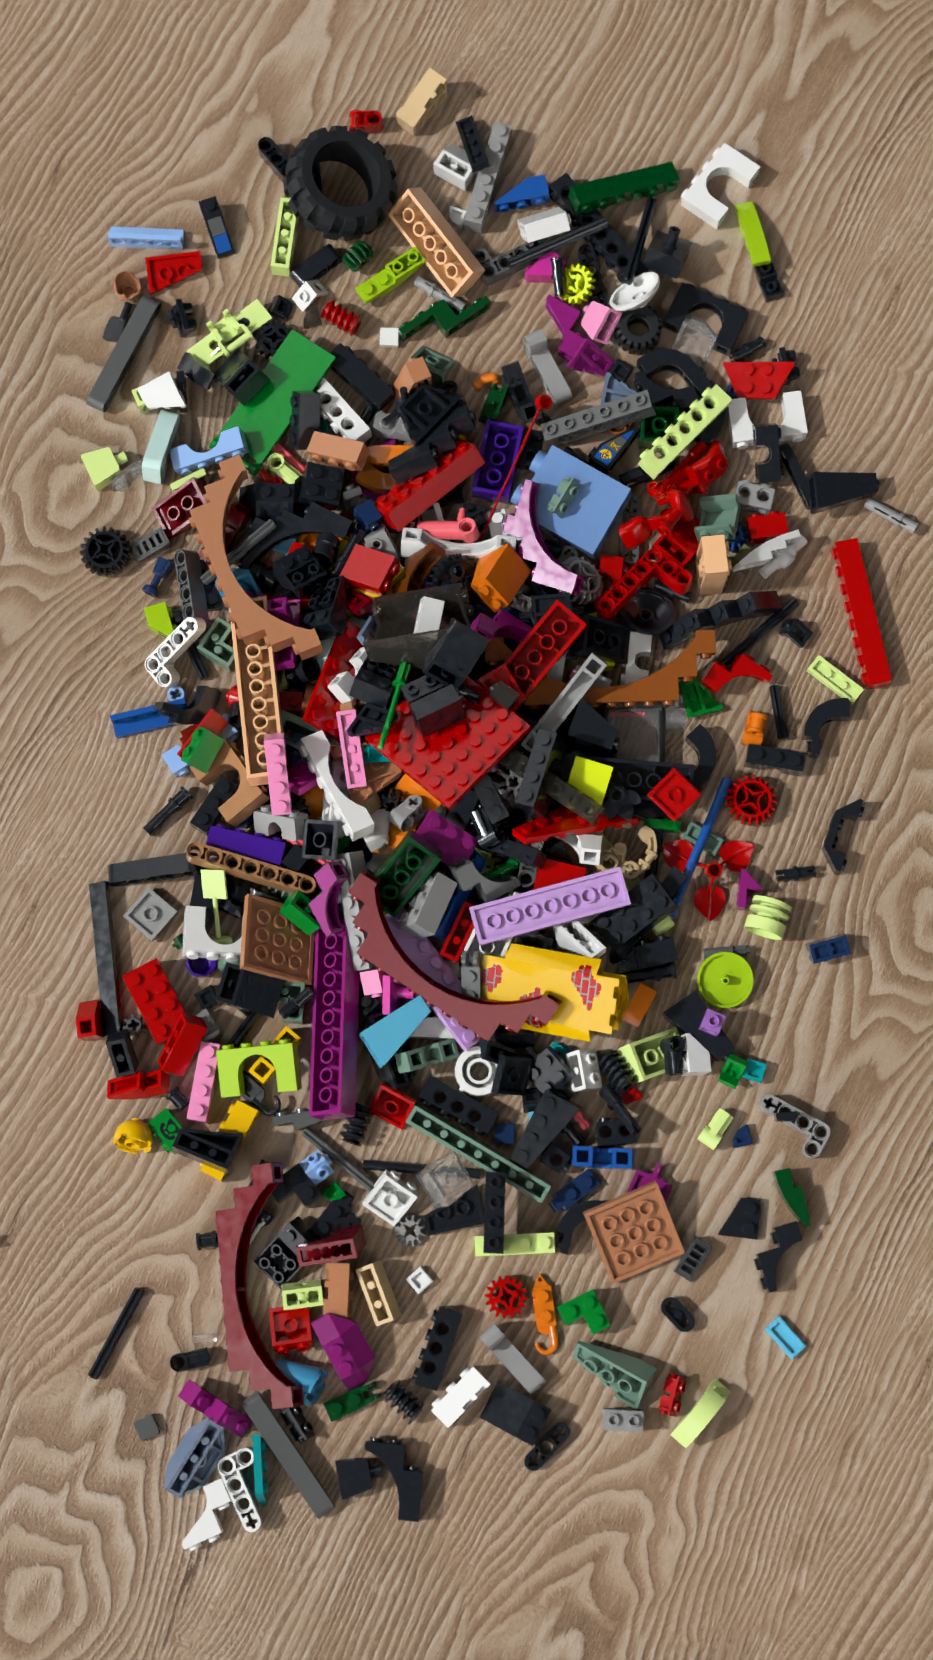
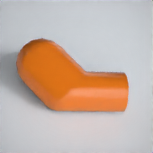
[472,372,500,391]

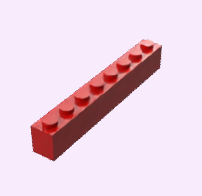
[831,538,892,690]

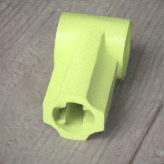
[268,453,303,485]
[697,1108,733,1150]

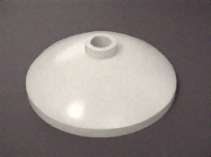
[609,272,660,311]

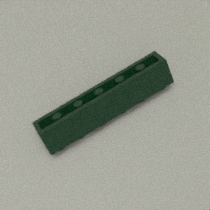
[568,162,680,214]

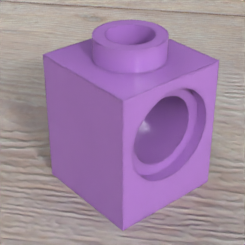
[699,1009,726,1037]

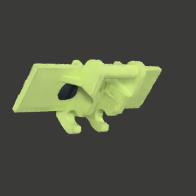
[187,299,273,366]

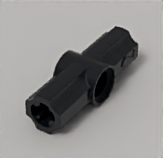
[619,456,676,489]

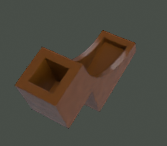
[392,542,446,612]

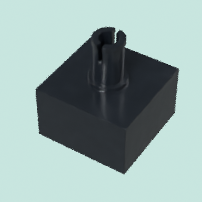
[642,226,692,279]

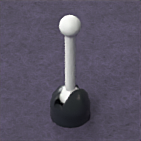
[249,1209,274,1246]

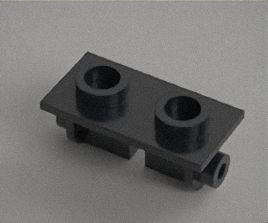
[280,1406,315,1444]

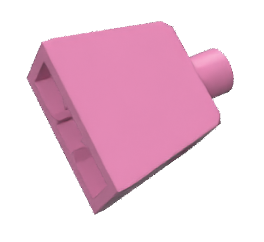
[581,301,623,345]

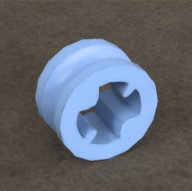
[167,686,185,701]

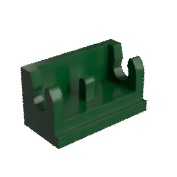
[479,383,508,424]

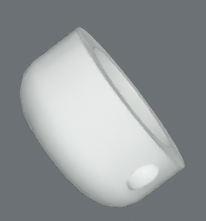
[455,1046,497,1097]

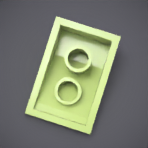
[618,1027,679,1083]

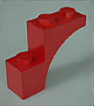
[698,654,773,692]

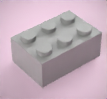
[399,872,458,939]

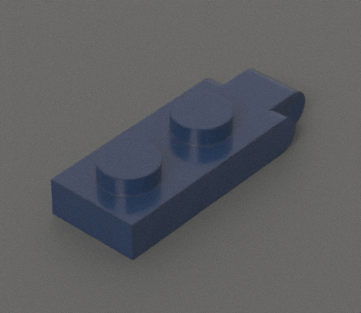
[548,1169,600,1213]

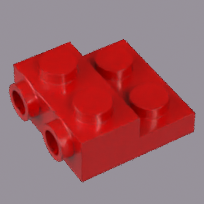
[269,1307,314,1354]

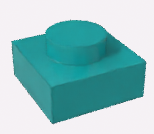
[742,1058,767,1084]

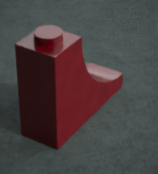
[295,1225,367,1267]

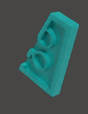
[252,1434,268,1505]

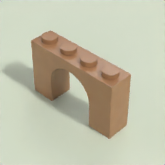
[190,738,270,828]

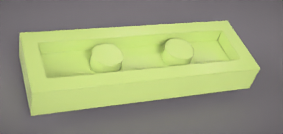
[807,655,864,706]

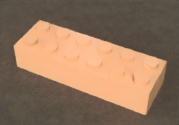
[388,187,485,298]

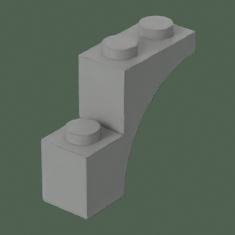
[369,411,432,443]

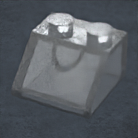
[415,1151,474,1208]

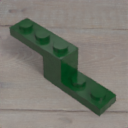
[398,296,491,342]

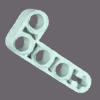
[142,410,180,485]

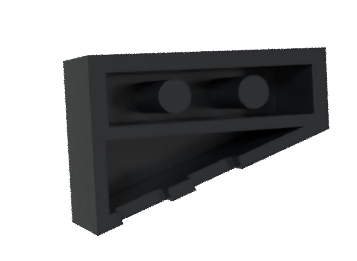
[172,1128,244,1174]

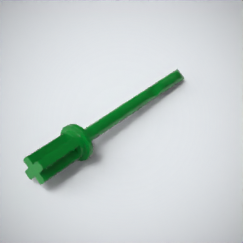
[378,662,412,749]

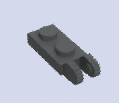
[461,951,483,999]

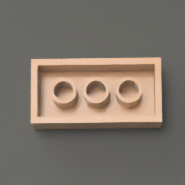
[695,534,731,595]

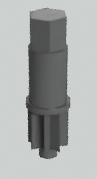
[703,945,750,960]

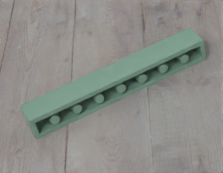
[406,1103,553,1204]

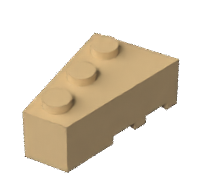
[396,67,447,136]

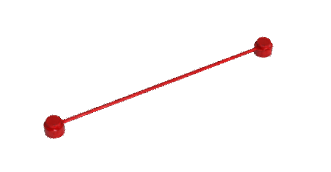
[478,394,552,542]

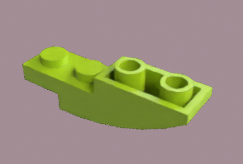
[355,246,426,305]

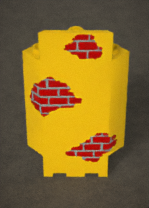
[482,943,629,1042]

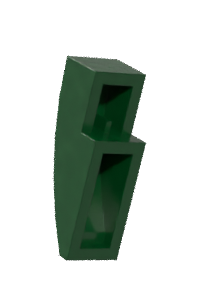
[772,1168,810,1227]

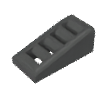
[129,527,171,563]

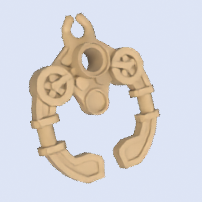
[591,823,658,882]

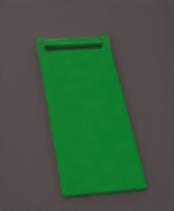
[209,330,336,476]

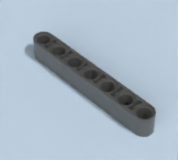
[86,295,161,412]
[241,1391,336,1519]

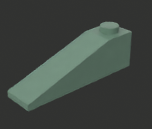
[573,1341,657,1410]

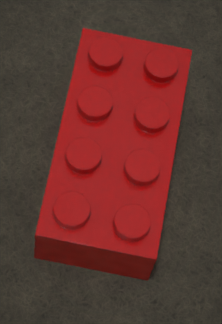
[122,958,186,1047]

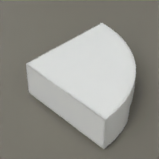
[449,205,466,230]

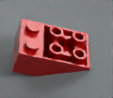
[652,515,700,569]

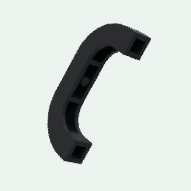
[636,348,725,447]
[633,724,716,821]

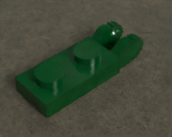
[323,1381,381,1422]

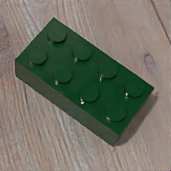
[374,829,442,918]

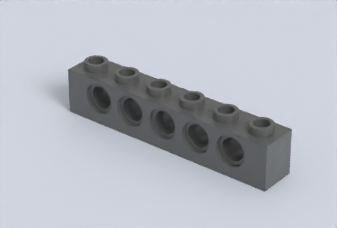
[541,390,656,448]

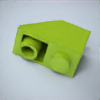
[143,602,177,638]

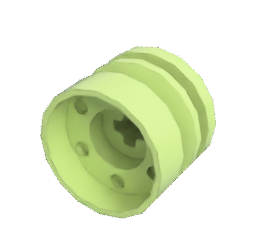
[744,895,792,940]

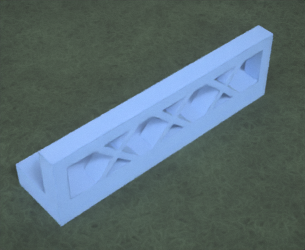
[107,226,184,250]

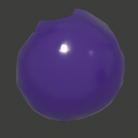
[186,957,217,978]

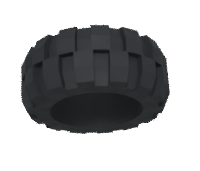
[283,126,398,241]

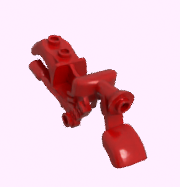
[619,440,729,550]

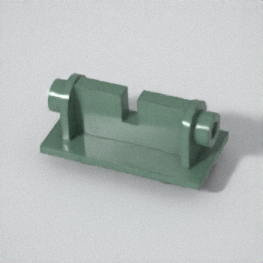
[547,477,580,518]

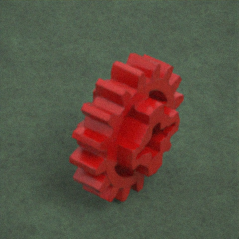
[485,1275,528,1319]

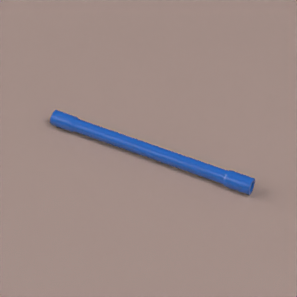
[669,777,733,918]

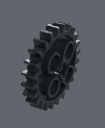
[428,554,482,616]

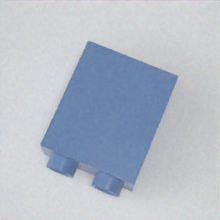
[510,445,632,560]

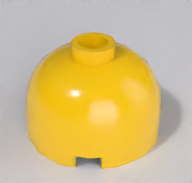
[113,1118,153,1154]

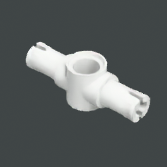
[759,535,807,579]

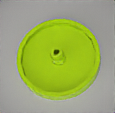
[697,951,754,1008]

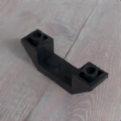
[821,799,865,875]

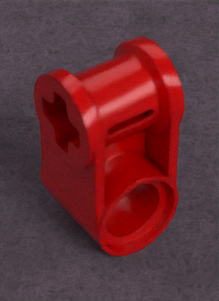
[349,110,384,134]

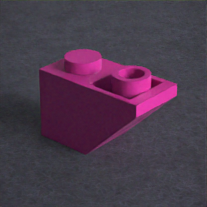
[525,251,567,283]

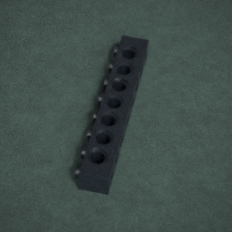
[549,173,650,284]

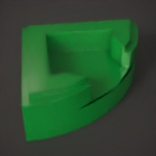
[320,1181,346,1201]

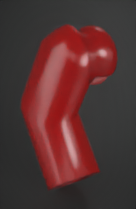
[257,469,283,484]

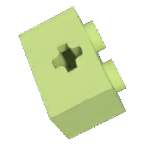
[281,1279,324,1310]

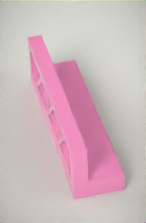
[336,709,367,791]

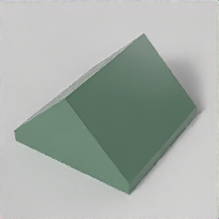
[410,346,455,385]

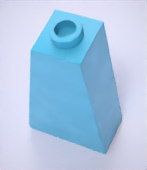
[359,995,431,1069]

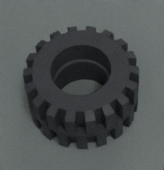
[615,305,662,355]

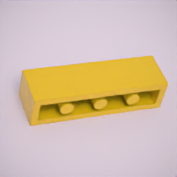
[200,1100,260,1182]

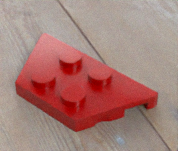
[723,362,795,400]

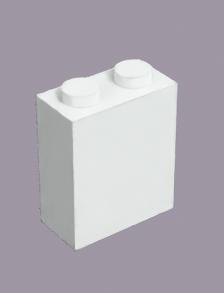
[517,207,572,243]

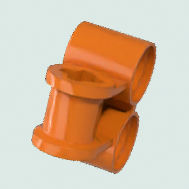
[741,710,768,746]

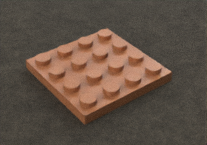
[240,894,315,986]
[583,1181,685,1284]

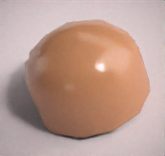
[114,271,142,301]

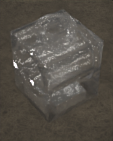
[665,708,686,732]

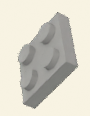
[123,887,178,942]

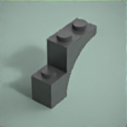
[448,858,521,902]

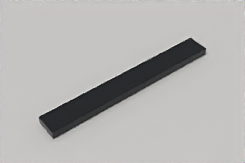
[89,881,123,1037]

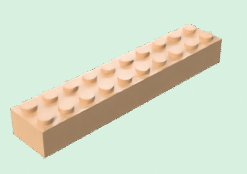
[229,596,289,787]

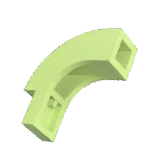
[670,1379,731,1448]

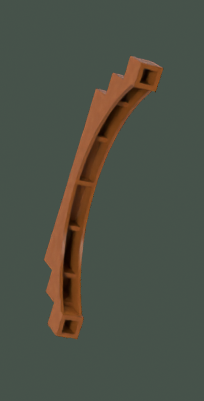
[485,630,716,711]

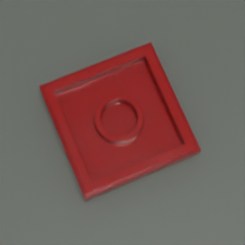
[647,767,702,822]

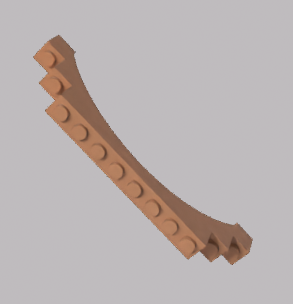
[188,454,323,660]

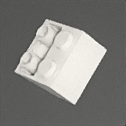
[433,143,478,191]

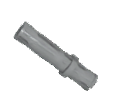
[414,275,467,312]
[864,497,919,534]

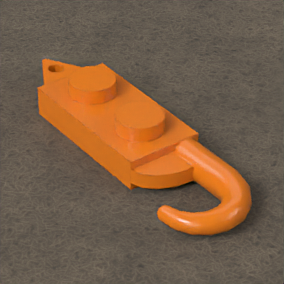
[531,1274,559,1355]

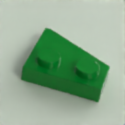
[678,678,724,719]

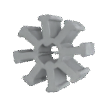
[495,762,527,801]

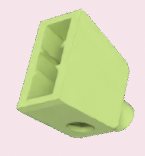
[80,447,128,492]

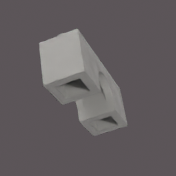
[253,804,308,841]

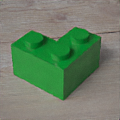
[279,889,323,935]
[557,1289,611,1335]

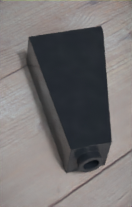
[807,472,879,514]
[190,866,236,935]
[662,991,735,1062]

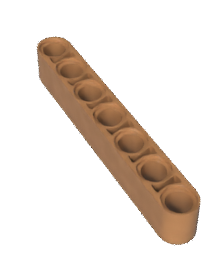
[186,842,316,897]

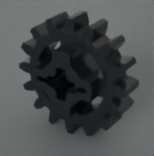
[255,320,291,359]

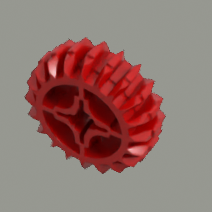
[726,775,778,826]

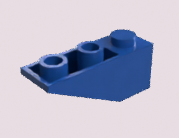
[495,175,549,213]

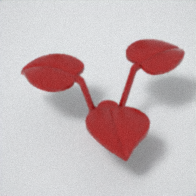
[663,840,754,921]

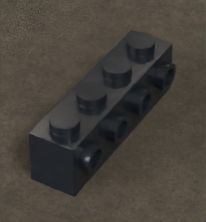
[330,343,394,412]

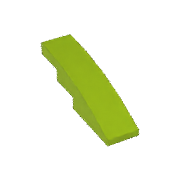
[734,201,771,267]

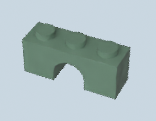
[394,1038,459,1074]

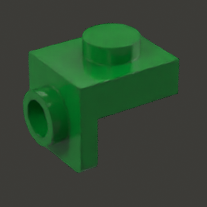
[718,1053,748,1089]

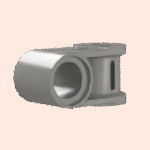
[388,795,426,832]

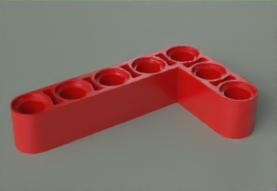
[597,548,693,620]

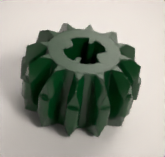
[343,241,374,272]

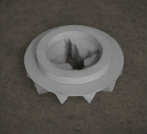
[395,1215,426,1247]

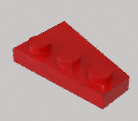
[145,251,203,295]

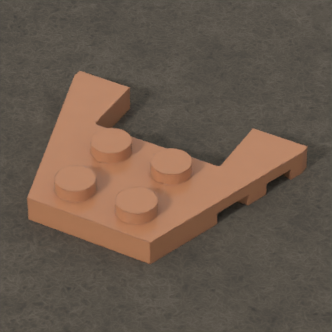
[330,742,402,805]

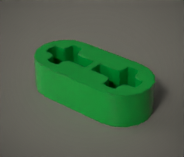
[645,819,682,833]

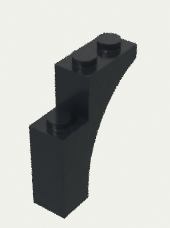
[365,1437,423,1522]

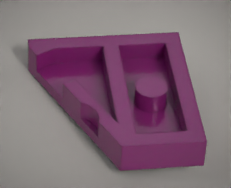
[566,338,614,377]

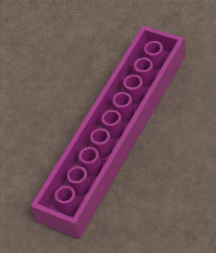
[309,920,360,1120]

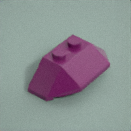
[311,1313,375,1391]

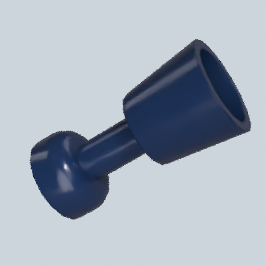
[142,556,175,598]

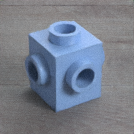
[299,1150,334,1186]

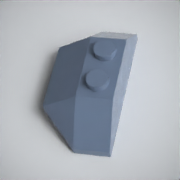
[164,1418,225,1499]

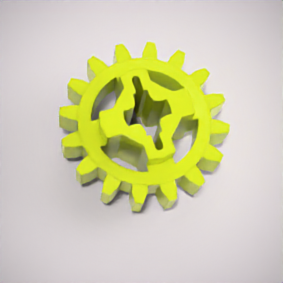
[559,264,596,305]

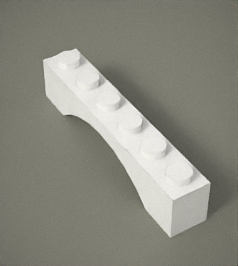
[401,527,517,563]
[299,730,375,841]

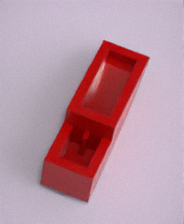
[107,1069,170,1100]

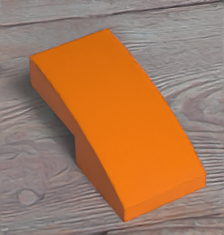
[623,982,658,1027]

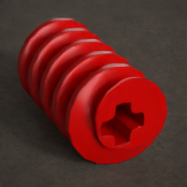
[320,299,361,336]

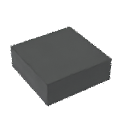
[133,1414,160,1442]

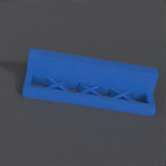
[110,698,187,739]

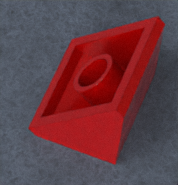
[369,1083,417,1130]

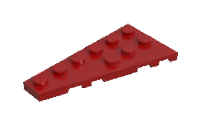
[512,797,639,845]

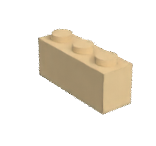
[355,1260,402,1327]

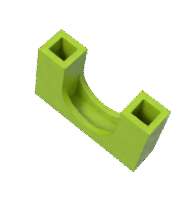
[216,1038,302,1098]

